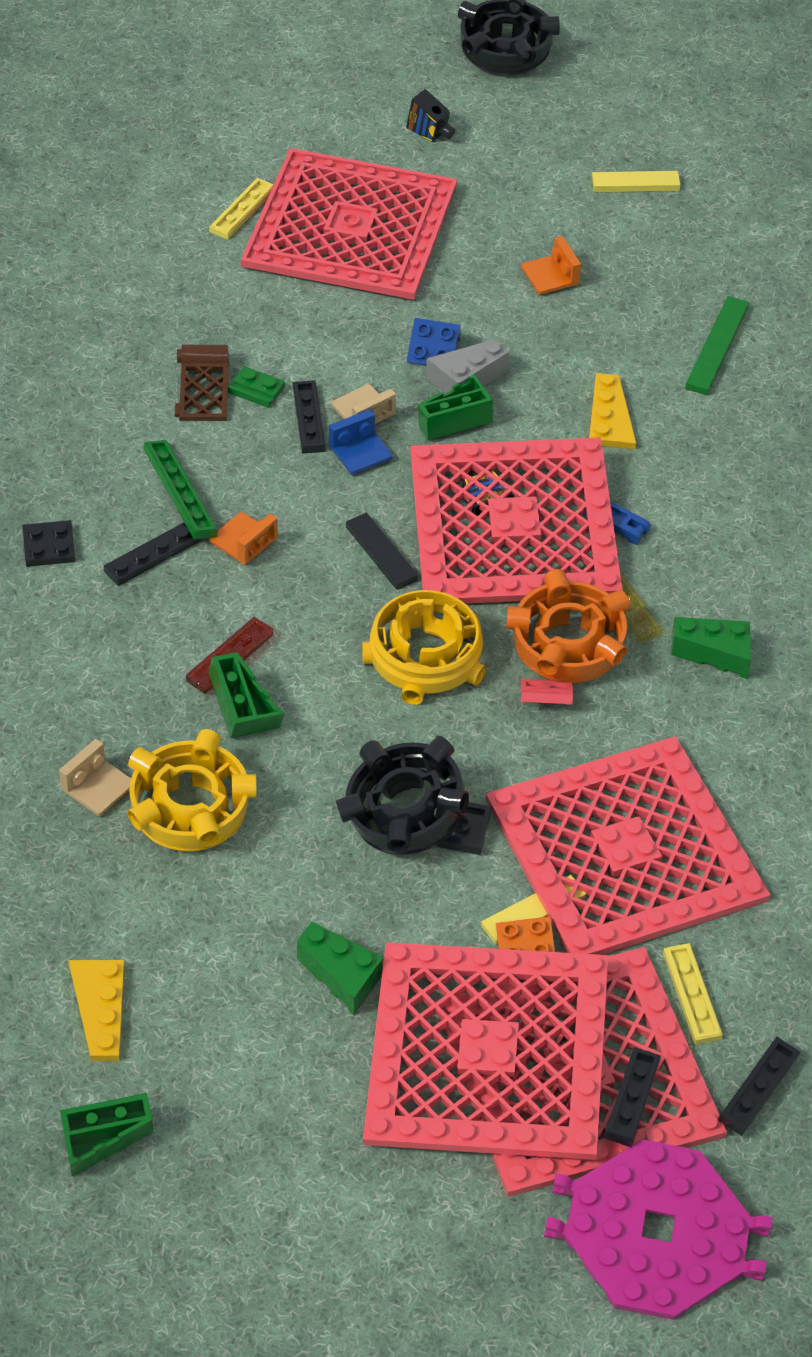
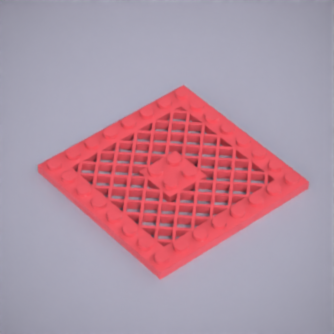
[241,148,457,300]
[410,437,622,604]
[485,736,771,955]
[363,942,608,1160]
[435,947,727,1197]

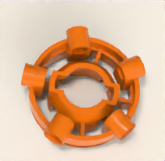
[506,569,630,683]

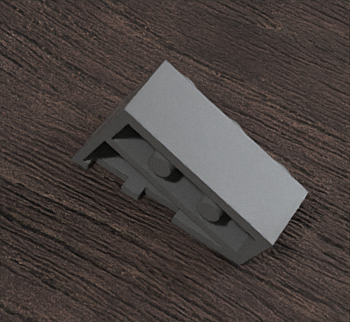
[426,339,510,393]

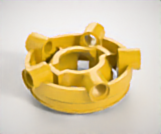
[362,590,486,705]
[127,729,257,851]

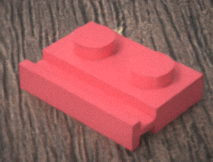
[521,679,573,705]

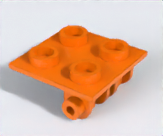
[496,916,555,952]

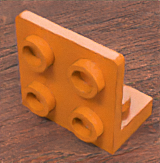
[521,236,581,295]
[210,512,278,565]

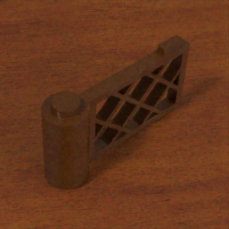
[175,345,229,421]

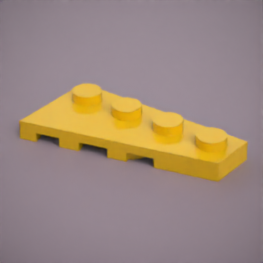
[589,373,636,449]
[68,960,125,1061]

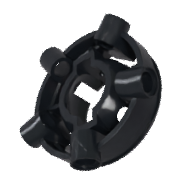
[458,0,560,75]
[336,736,469,855]

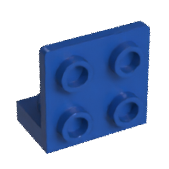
[407,318,462,366]
[329,409,392,475]

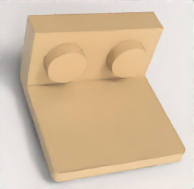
[331,384,396,424]
[59,739,131,816]

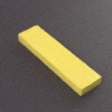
[592,171,680,192]
[209,178,274,240]
[481,875,586,945]
[663,943,723,1045]

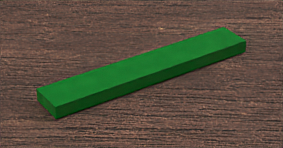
[685,296,749,395]
[143,440,218,539]

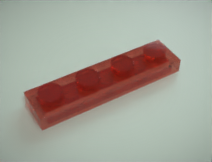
[186,616,273,694]

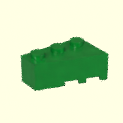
[418,374,493,440]
[672,617,751,679]
[208,652,284,738]
[297,921,383,1015]
[60,1093,153,1177]

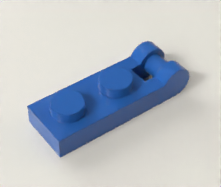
[583,501,651,544]

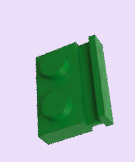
[228,366,285,408]

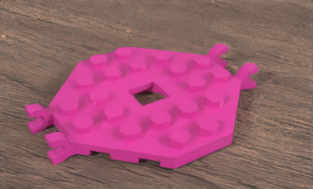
[544,1139,773,1320]

